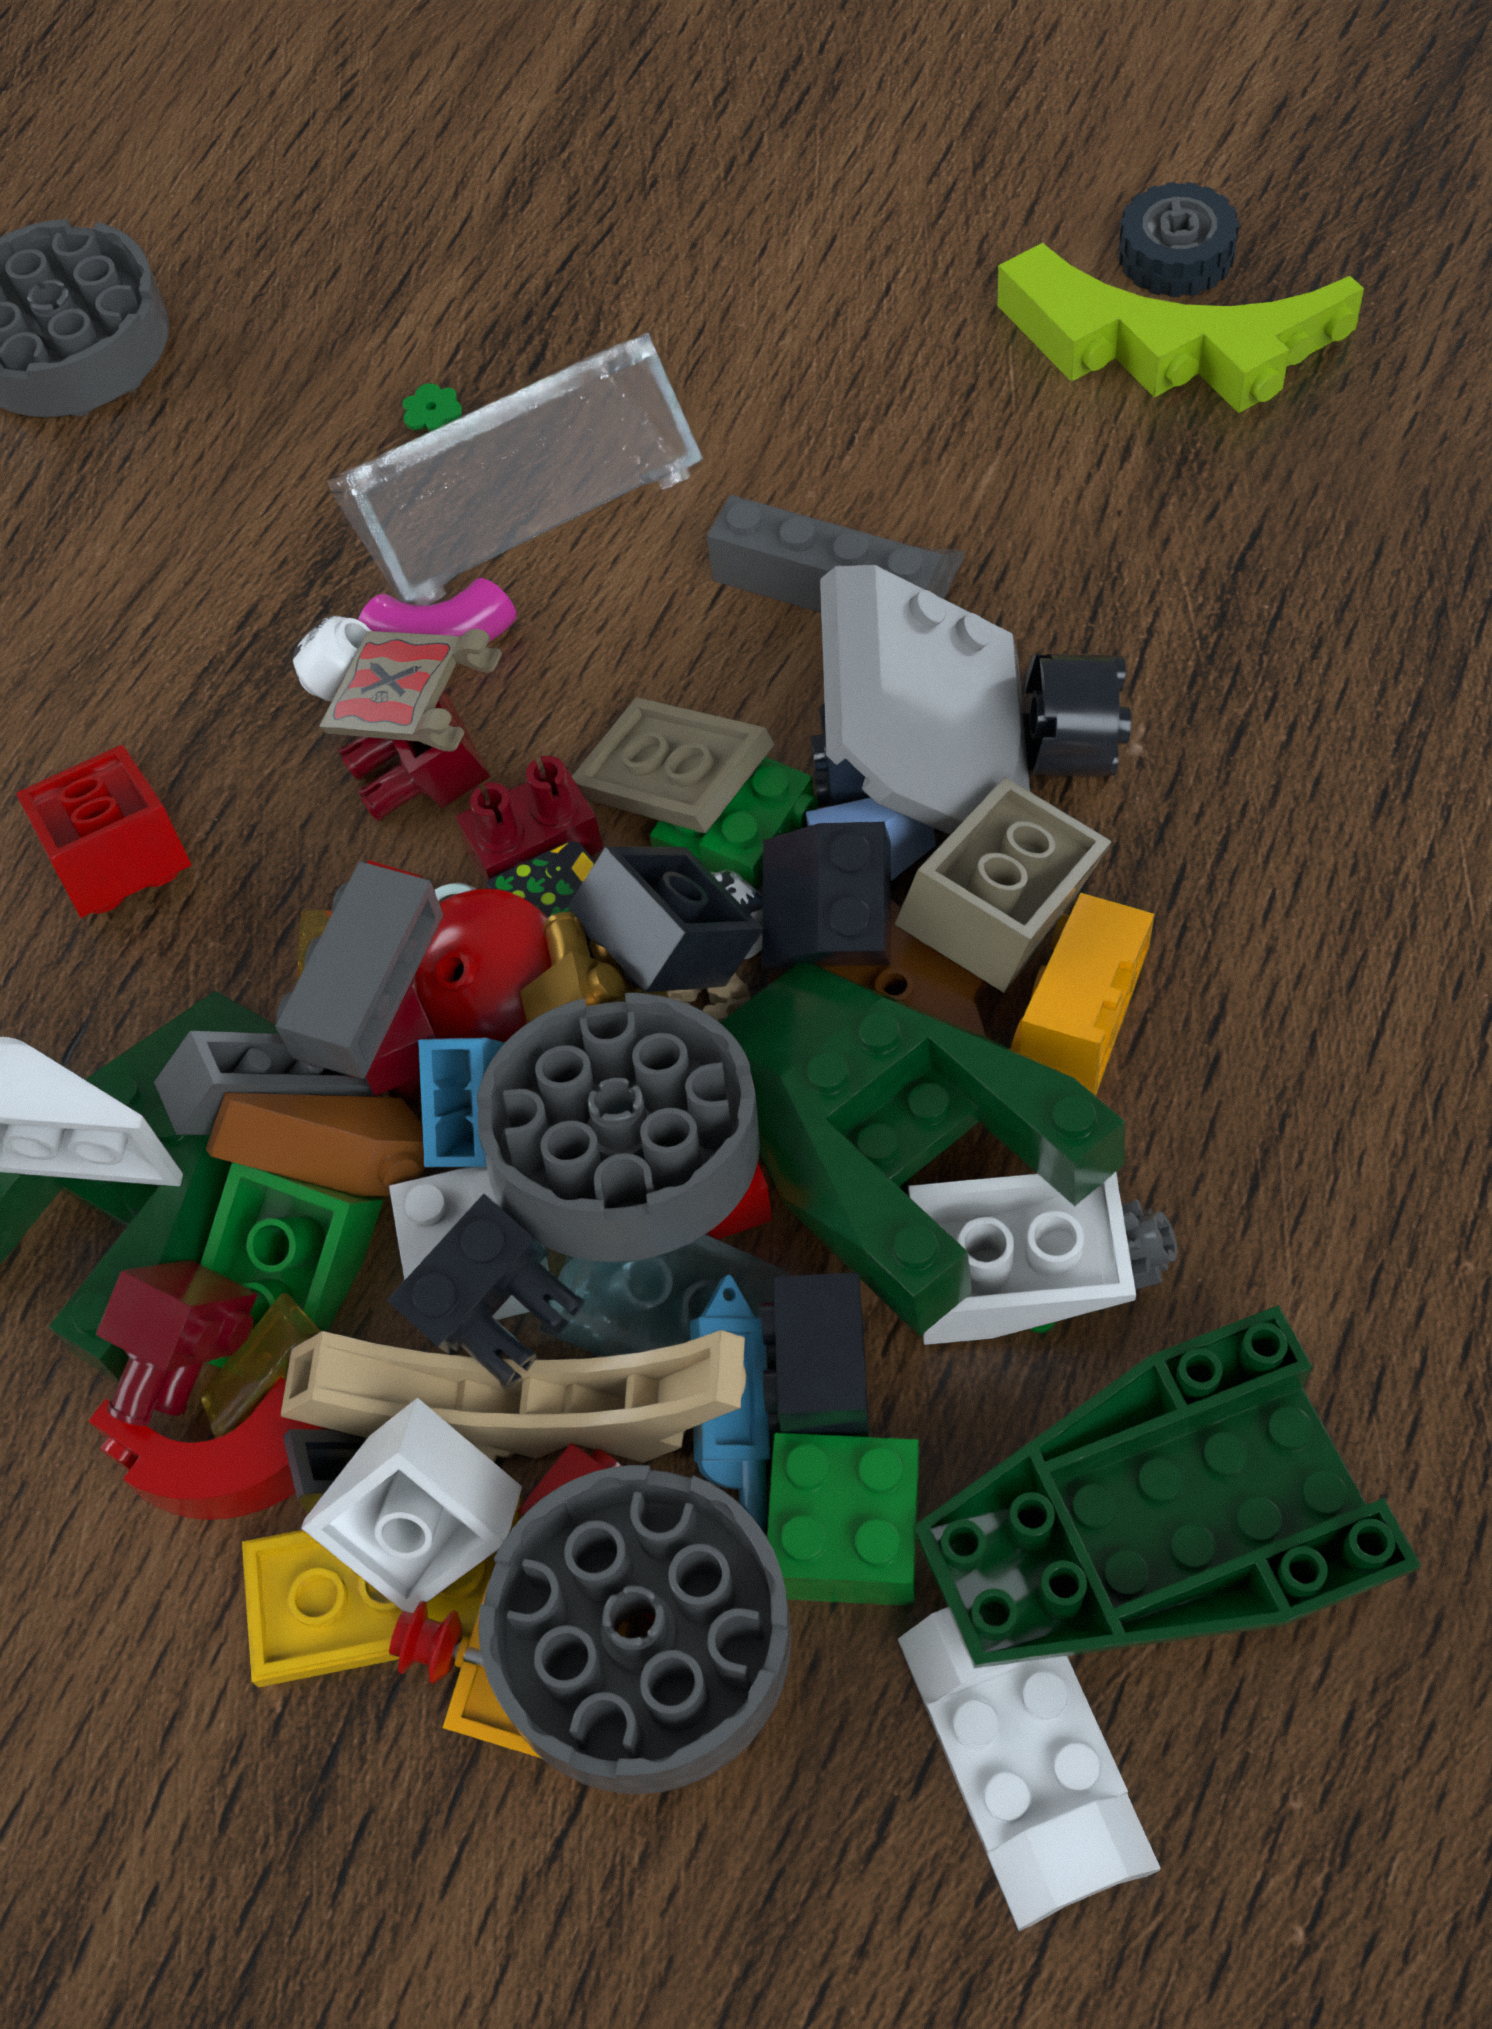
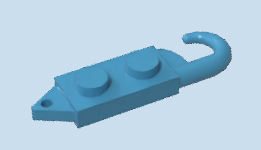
[690,1275,770,1534]

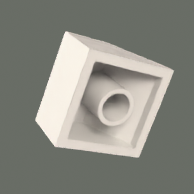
[301,1398,522,1613]

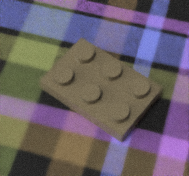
[572,697,775,833]

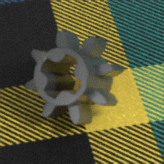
[1121,1200,1177,1290]

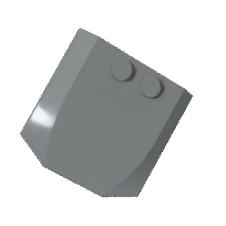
[820,565,1030,835]

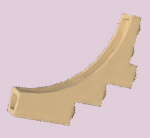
[281,1330,746,1463]

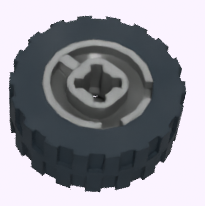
[1118,182,1239,297]

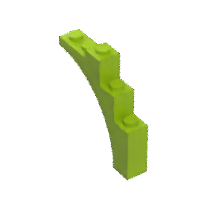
[997,243,1364,413]

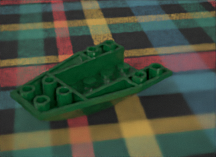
[914,1305,1421,1669]

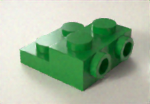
[649,757,818,891]

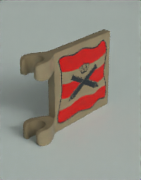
[319,629,502,752]

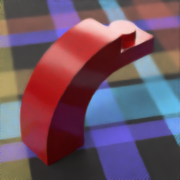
[88,1376,332,1520]

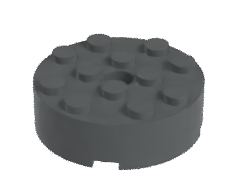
[0,219,169,417]
[477,993,760,1262]
[479,1465,791,1794]

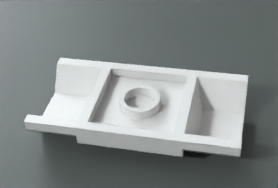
[898,1608,1161,1931]

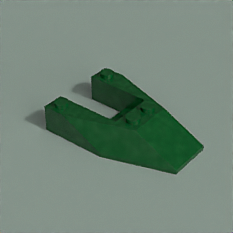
[720,963,1125,1337]
[0,991,279,1383]

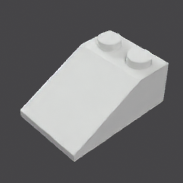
[0,1037,183,1187]
[909,1172,1136,1345]

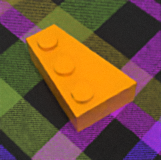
[1011,893,1154,1096]

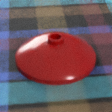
[411,889,552,1042]

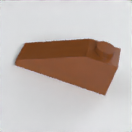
[206,1092,425,1196]

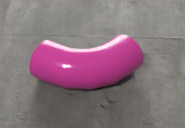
[358,578,517,643]

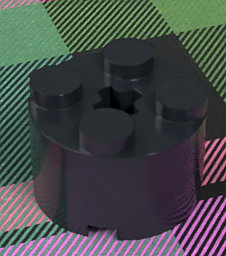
[1023,654,1131,777]

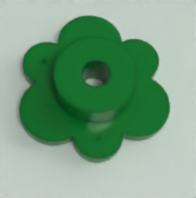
[402,383,462,432]

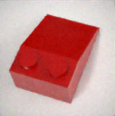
[15,744,192,918]

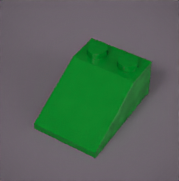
[200,1162,383,1388]

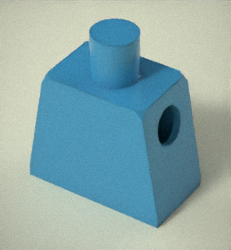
[418,1038,506,1167]

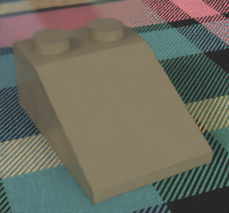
[895,777,1112,992]

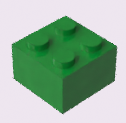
[767,1433,919,1606]

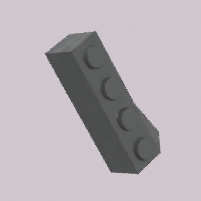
[707,495,964,613]

